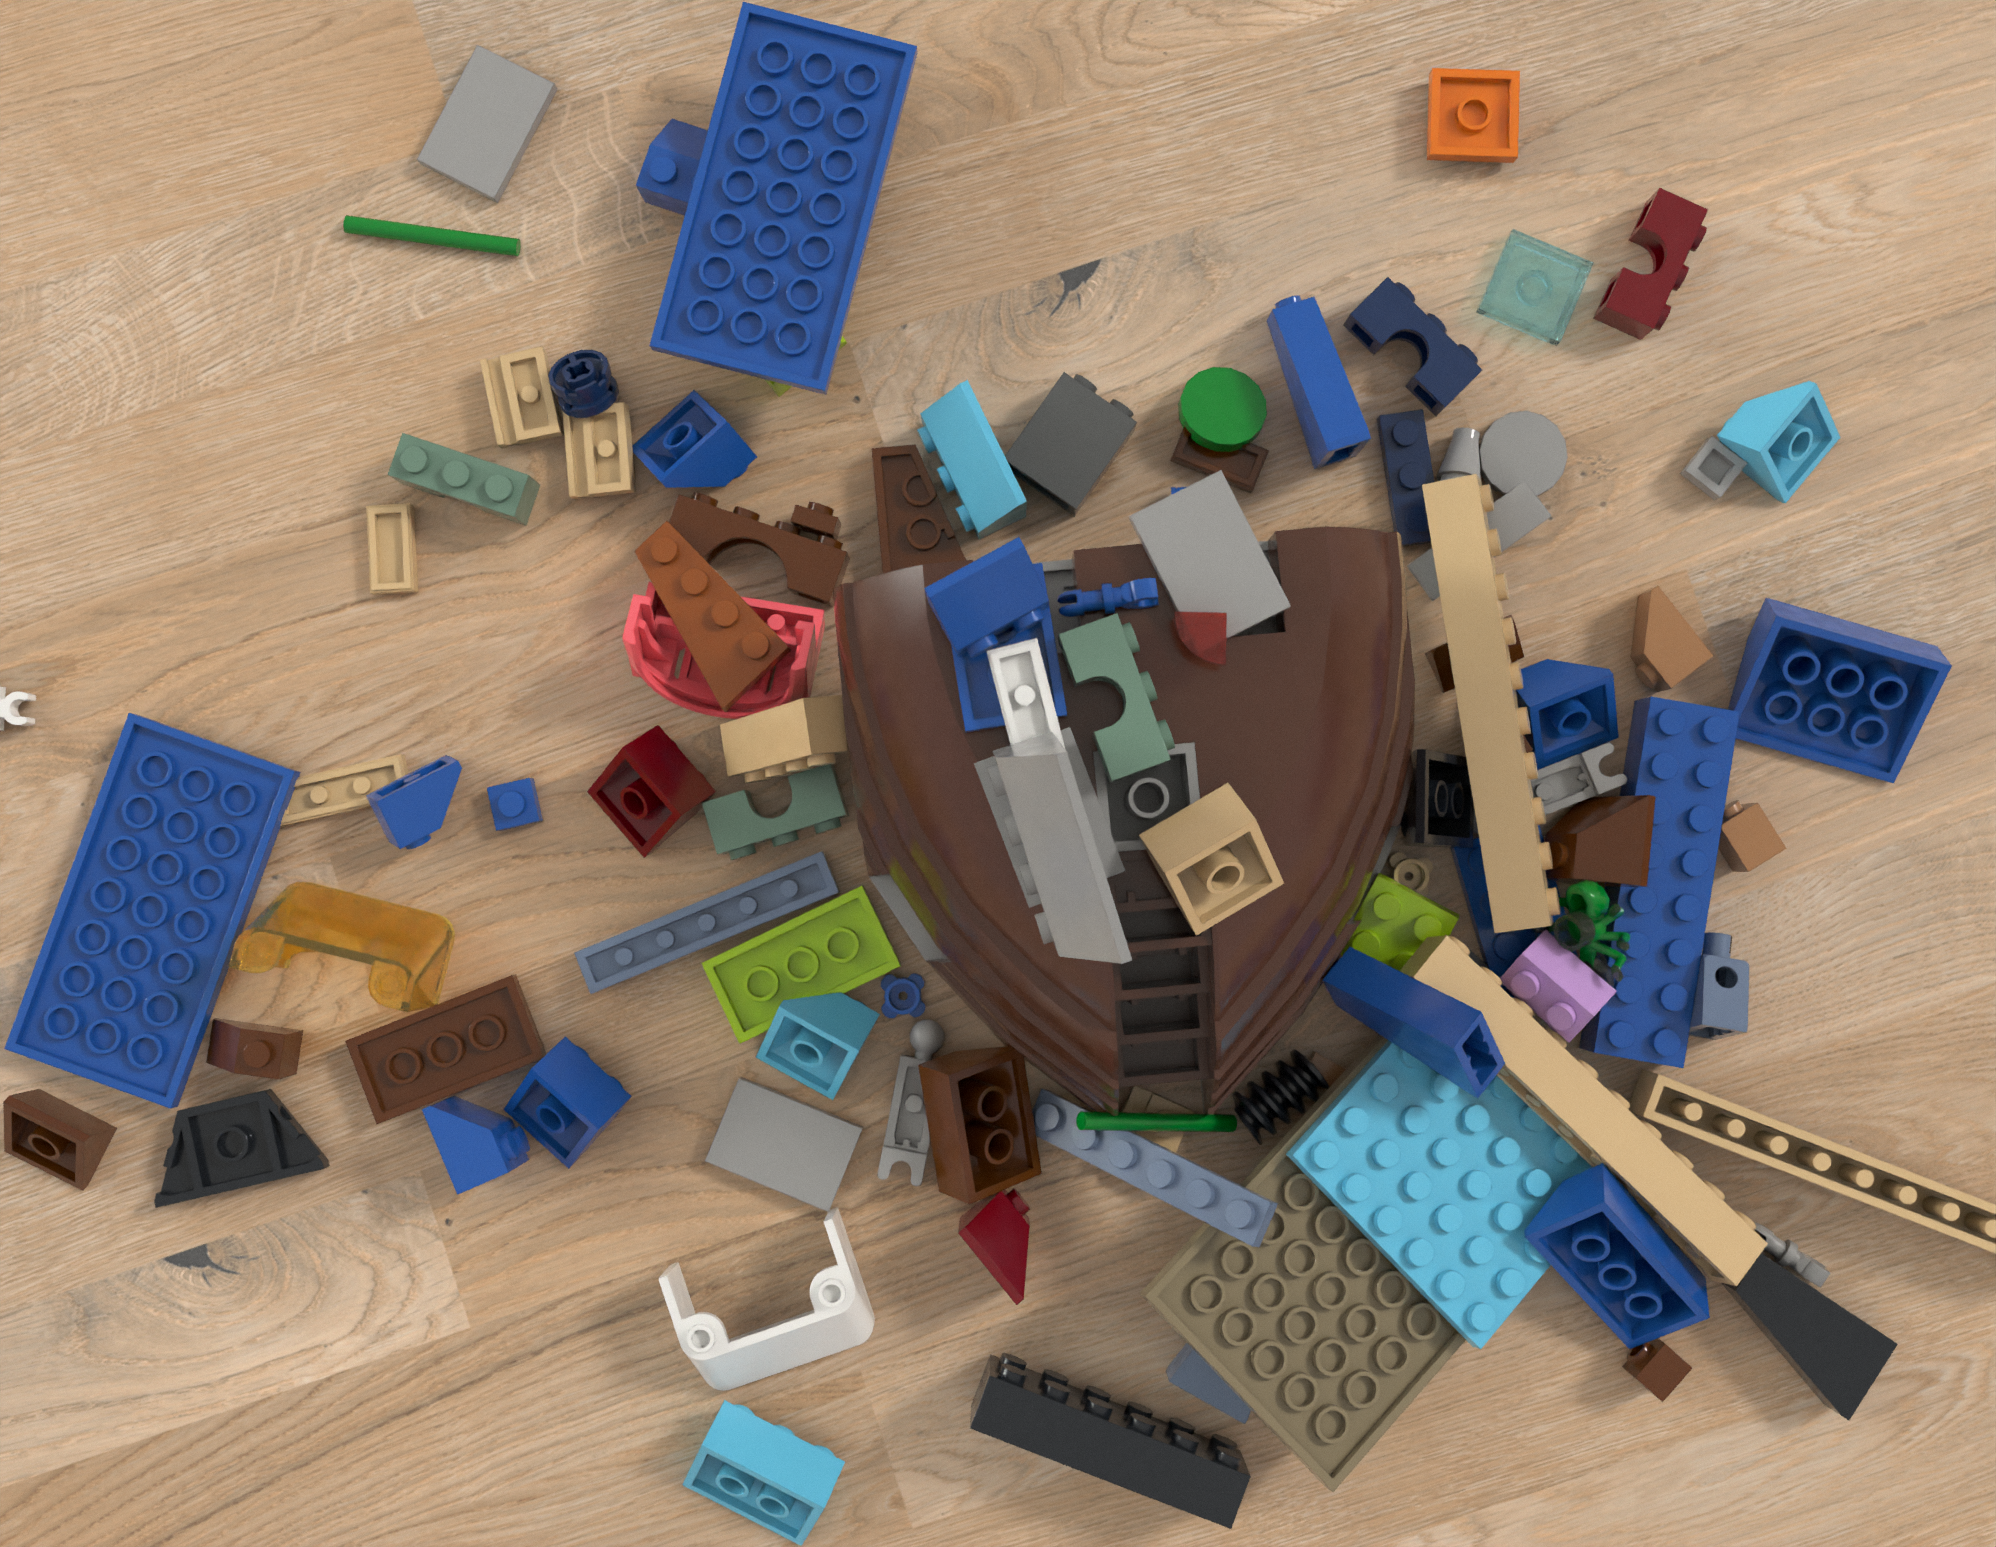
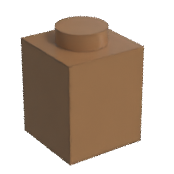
[1718,800,1787,872]

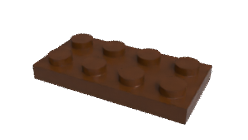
[345,974,546,1124]

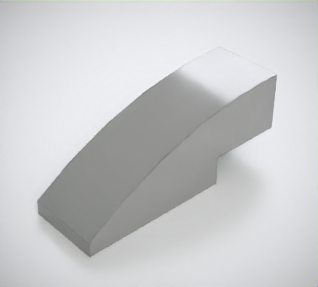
[1407,480,1551,601]

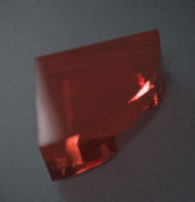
[1173,612,1227,666]

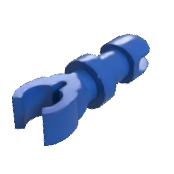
[1057,578,1159,617]

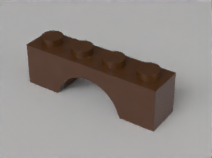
[669,492,850,608]

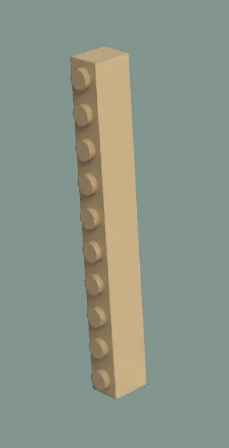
[1422,474,1560,933]
[1400,935,1768,1286]
[1628,1069,1996,1254]

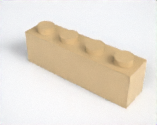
[720,695,848,783]

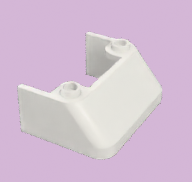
[658,1207,875,1391]

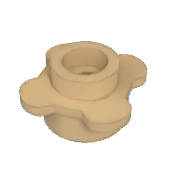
[1389,852,1433,897]

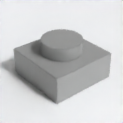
[1680,436,1747,501]

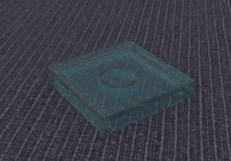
[1476,229,1594,346]

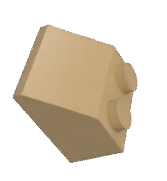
[1139,783,1284,935]

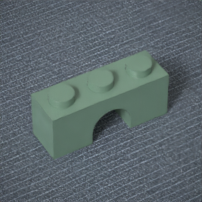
[388,433,540,526]
[1057,613,1175,783]
[702,764,849,860]

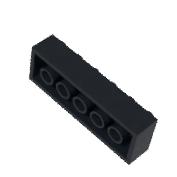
[970,1353,1251,1529]

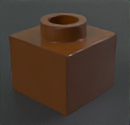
[1622,1338,1692,1402]

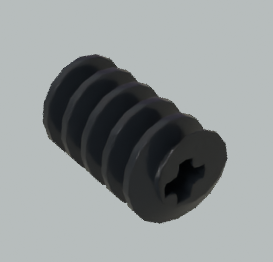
[1232,1049,1330,1145]

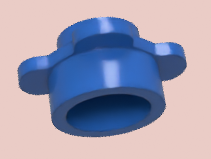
[881,973,925,1018]

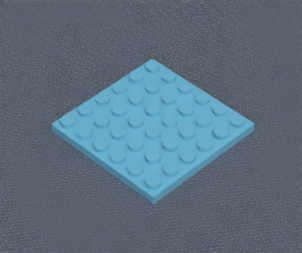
[1286,1040,1592,1349]

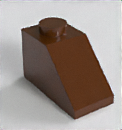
[206,1018,303,1080]

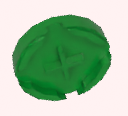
[1178,367,1267,452]

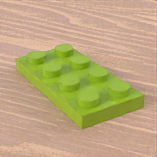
[701,885,901,1044]

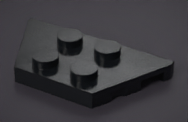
[154,1089,330,1208]

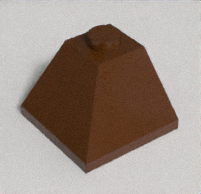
[1545,795,1656,887]

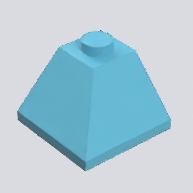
[1717,381,1840,503]
[756,992,880,1100]

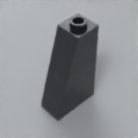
[1721,1254,1898,1420]

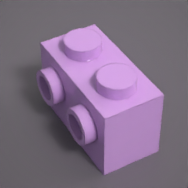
[1500,930,1617,1043]

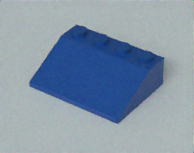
[1728,598,1952,783]

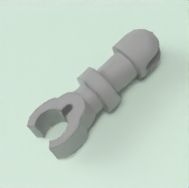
[1755,1223,1831,1288]

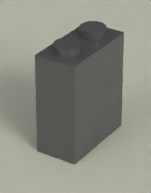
[1005,372,1137,516]

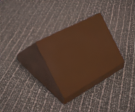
[3,1089,117,1191]

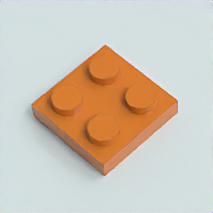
[1427,68,1520,163]

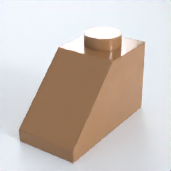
[1630,586,1713,692]

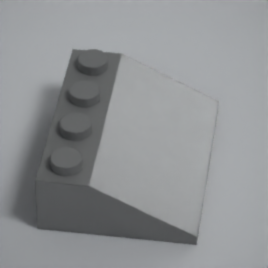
[987,732,1132,964]

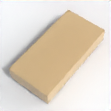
[366,503,418,595]

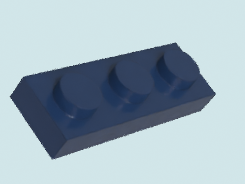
[1376,409,1434,547]

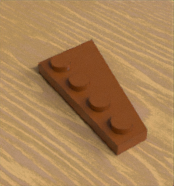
[634,521,791,712]

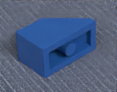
[366,755,462,849]

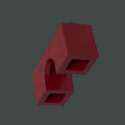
[1593,188,1708,340]

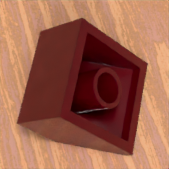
[587,725,716,858]

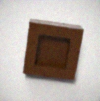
[790,502,842,540]

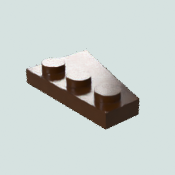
[872,444,966,573]

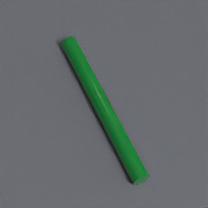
[343,215,521,257]
[1076,1111,1237,1132]

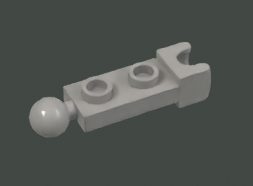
[1473,742,1627,833]
[877,1020,945,1186]

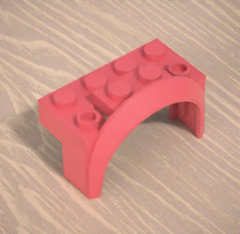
[622,582,825,719]

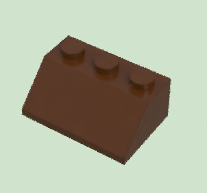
[918,1046,1042,1205]

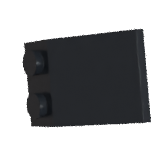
[1401,749,1474,848]

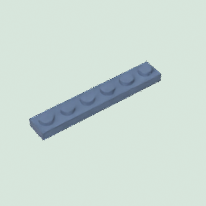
[574,851,840,994]
[1032,1089,1278,1247]

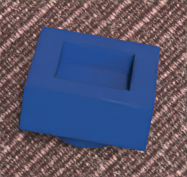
[487,778,543,831]

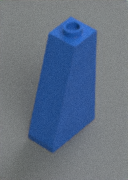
[1267,295,1371,469]
[1323,947,1505,1098]

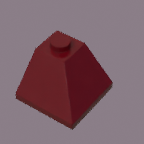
[958,1188,1031,1305]

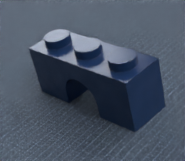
[1343,277,1482,416]

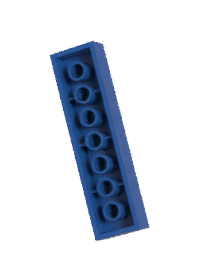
[1579,696,1740,1068]

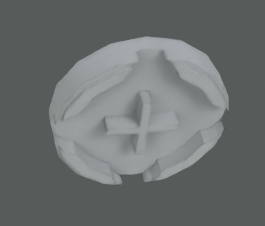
[1479,411,1568,496]

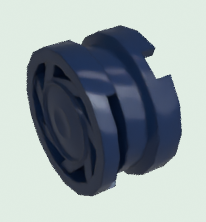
[548,350,619,418]

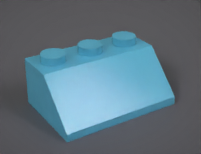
[917,380,1027,539]
[682,1400,845,1546]

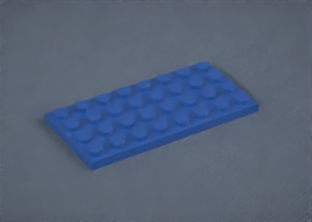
[649,2,918,395]
[4,713,301,1109]

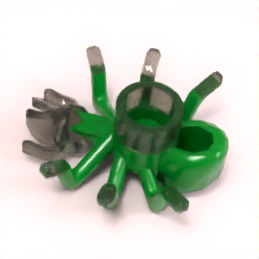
[1532,880,1630,987]

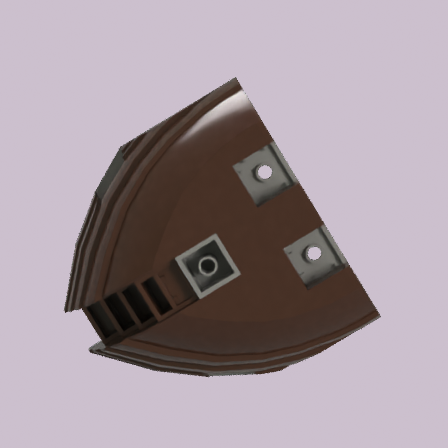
[833,526,1415,1116]

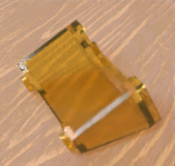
[229,882,455,1012]

